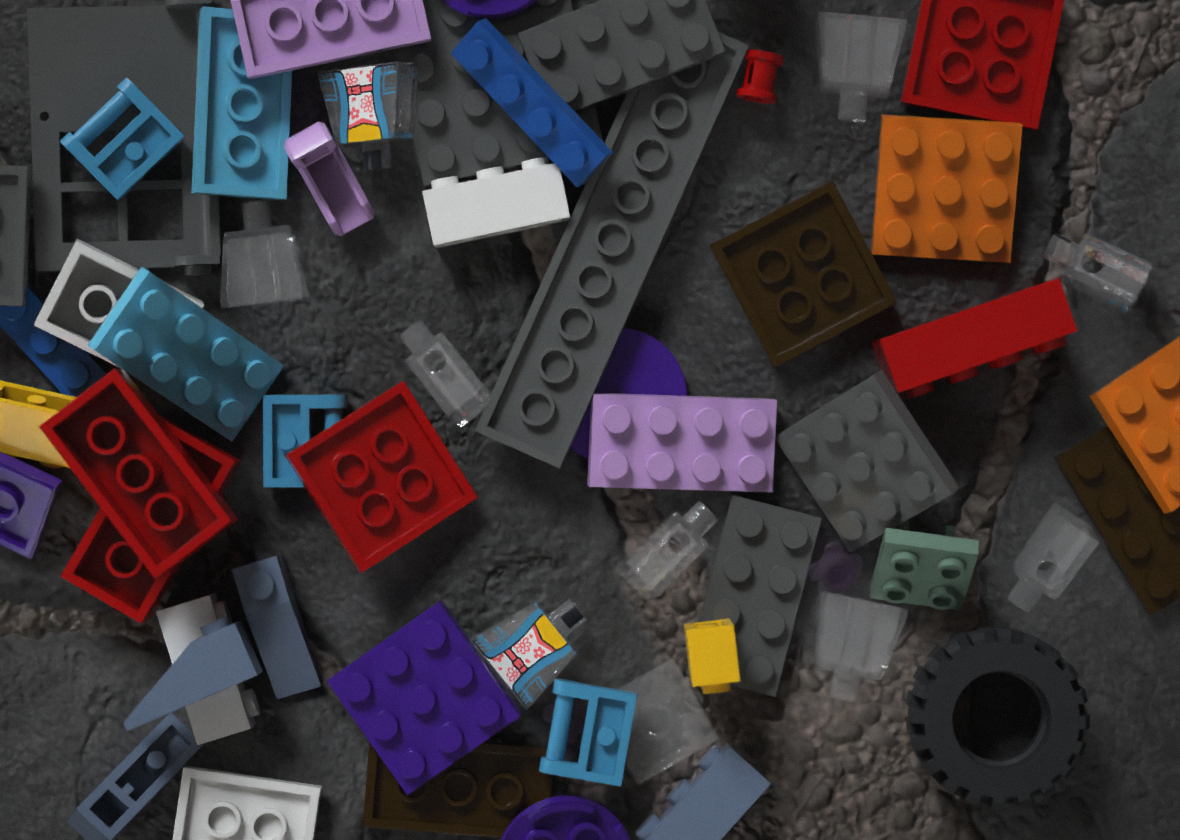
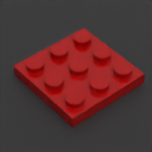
[900,0,1064,131]
[285,380,478,573]

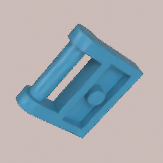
[60,77,185,201]
[263,395,348,488]
[539,679,637,787]

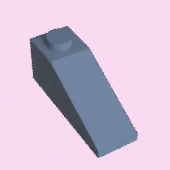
[232,554,322,699]
[123,617,263,731]
[67,712,204,840]

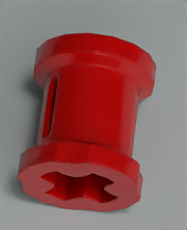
[736,49,784,104]

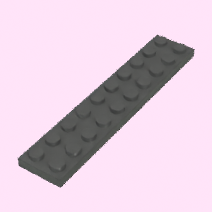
[475,32,749,469]

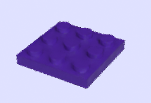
[327,599,522,795]

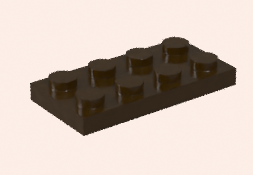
[1053,425,1180,615]
[363,741,553,838]

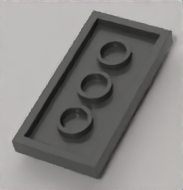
[518,0,725,112]
[686,495,822,697]

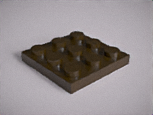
[709,180,898,368]

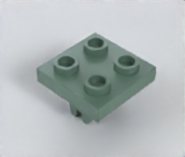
[870,520,979,611]

